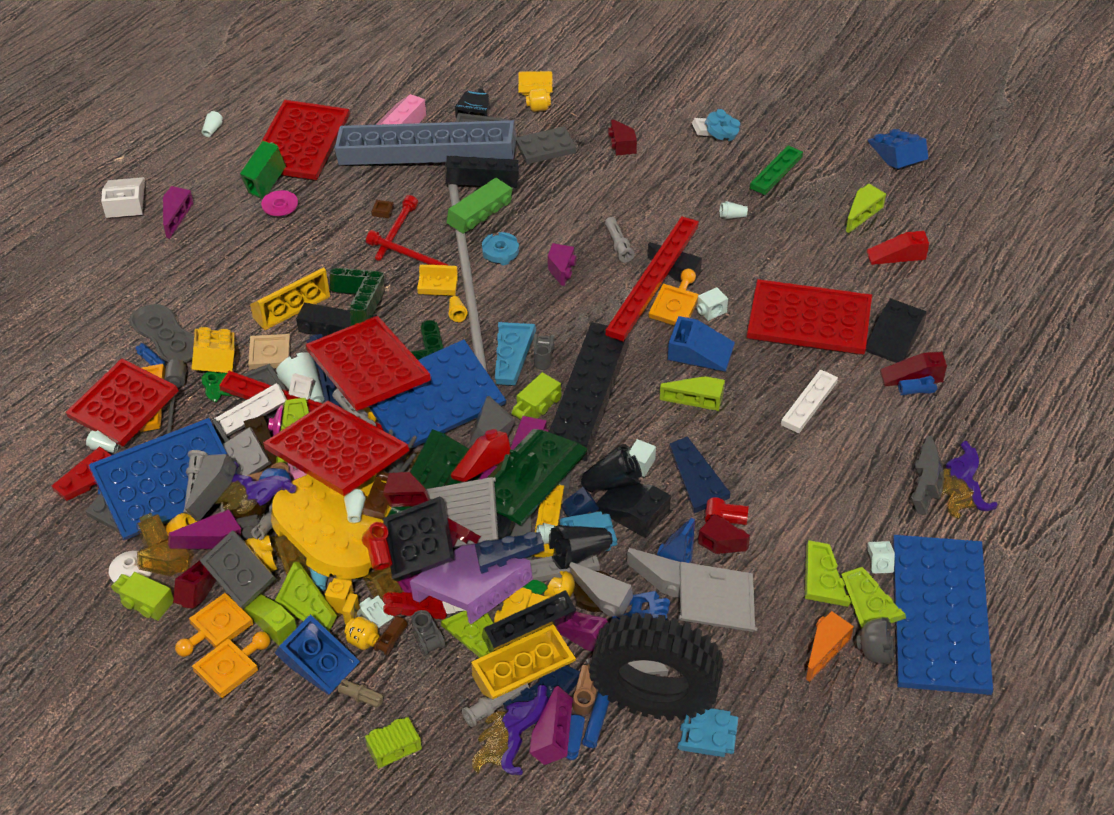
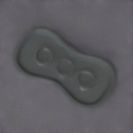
[129,304,194,364]

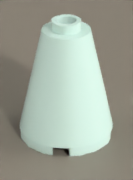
[276,352,324,404]

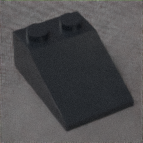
[865,298,927,363]
[596,483,671,538]

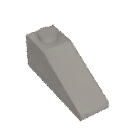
[627,548,680,598]
[569,562,633,618]

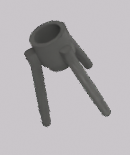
[384,429,417,473]

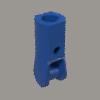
[898,376,938,395]
[566,715,585,760]

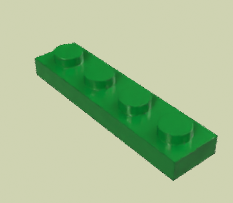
[750,145,803,195]

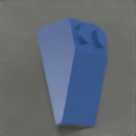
[275,615,360,695]

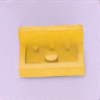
[518,71,552,95]
[417,265,458,296]

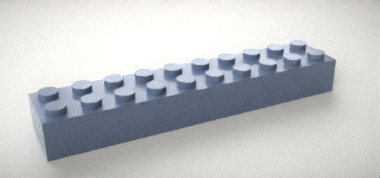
[335,120,516,165]

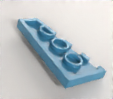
[495,322,536,385]

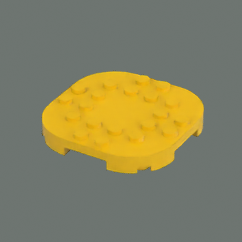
[271,474,392,579]

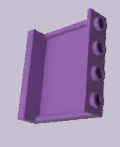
[410,544,533,624]

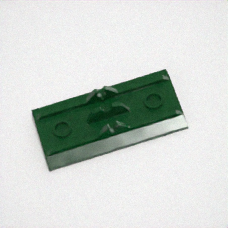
[387,429,480,517]
[487,429,587,526]

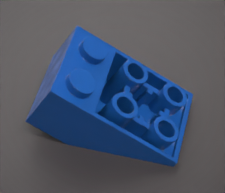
[868,129,928,168]
[668,316,735,372]

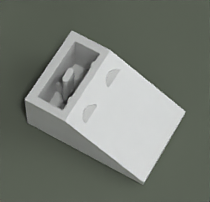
[101,177,145,218]

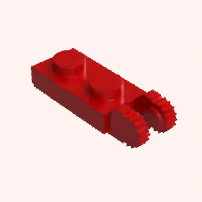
[383,592,447,619]

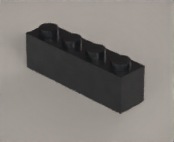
[445,156,519,188]
[296,302,378,337]
[482,590,576,653]

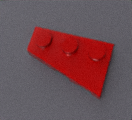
[51,446,111,501]

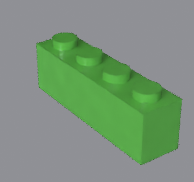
[447,178,512,234]

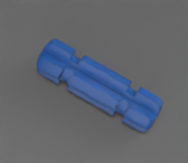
[136,343,166,367]

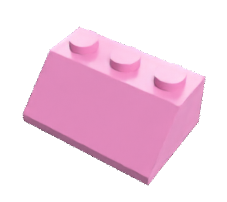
[376,94,426,125]

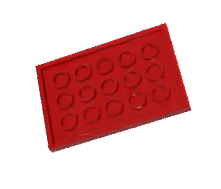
[258,100,350,180]
[747,279,872,355]
[305,316,431,411]
[263,401,409,496]

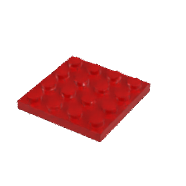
[65,358,179,447]

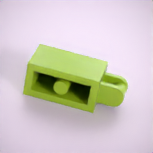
[512,372,562,420]
[111,572,173,621]

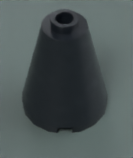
[581,444,642,492]
[549,525,613,569]

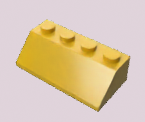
[250,268,330,330]
[471,624,576,700]

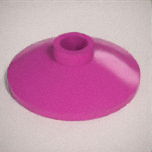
[261,190,298,216]
[268,404,283,436]

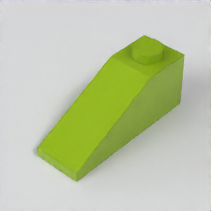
[846,184,886,233]
[660,376,725,411]
[243,594,297,646]

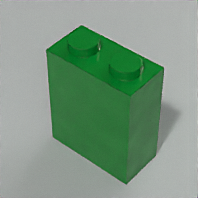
[240,141,286,199]

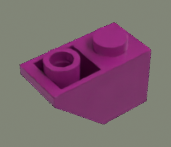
[547,243,577,286]

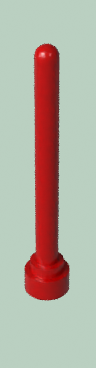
[375,195,418,261]
[366,230,449,266]

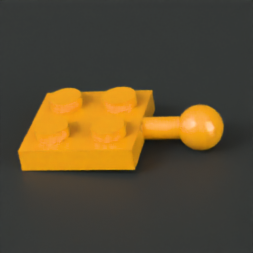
[649,269,699,325]
[175,593,254,657]
[192,631,270,698]

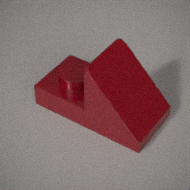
[447,517,481,547]

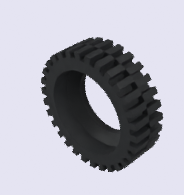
[589,613,724,720]

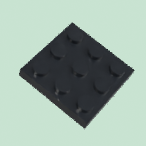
[383,496,455,581]

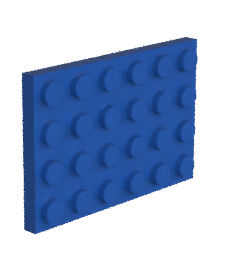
[369,339,506,448]
[89,418,240,541]

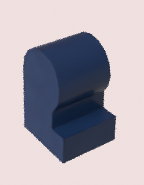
[562,487,599,517]

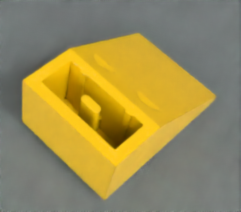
[192,327,234,373]

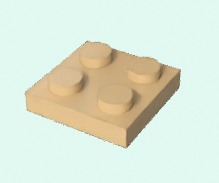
[248,334,291,370]

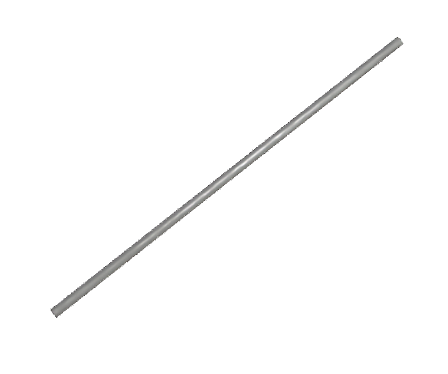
[445,162,487,372]

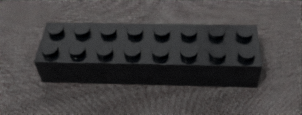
[549,322,629,461]

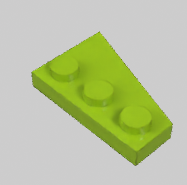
[805,540,851,607]
[841,567,906,629]
[441,610,493,658]

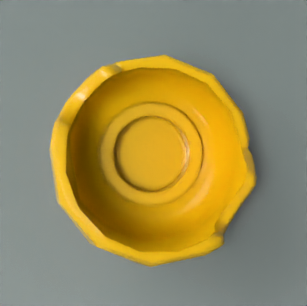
[544,571,575,597]

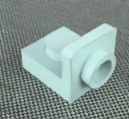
[868,541,895,573]
[357,596,394,629]

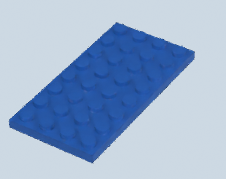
[893,535,993,695]

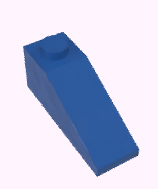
[657,518,695,563]

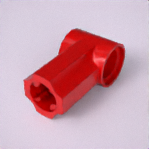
[705,498,749,525]
[362,522,392,571]

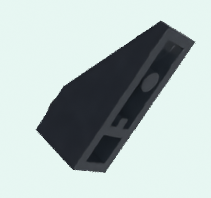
[648,242,702,286]

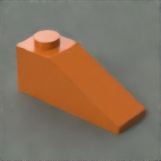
[806,611,854,682]

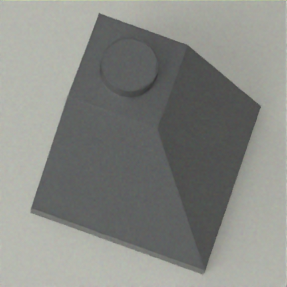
[470,396,515,445]

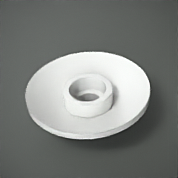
[109,551,153,583]

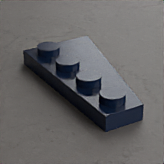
[669,436,731,514]

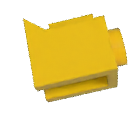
[325,578,354,614]

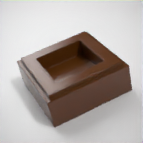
[371,200,394,218]

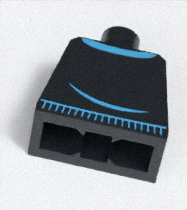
[455,89,490,118]

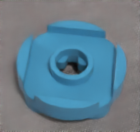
[705,109,740,141]
[482,232,519,265]

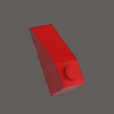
[867,231,929,265]
[451,429,511,482]

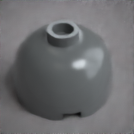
[857,617,894,664]

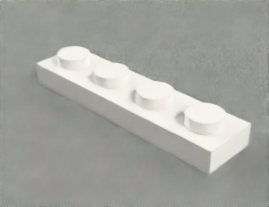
[781,370,838,433]
[212,383,287,436]

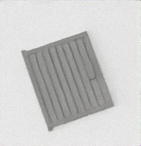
[426,477,498,548]
[678,562,757,632]

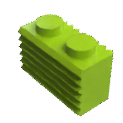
[365,717,422,769]

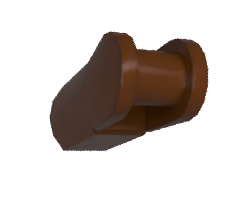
[374,616,408,656]

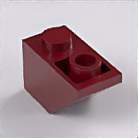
[608,120,637,156]
[698,514,750,554]

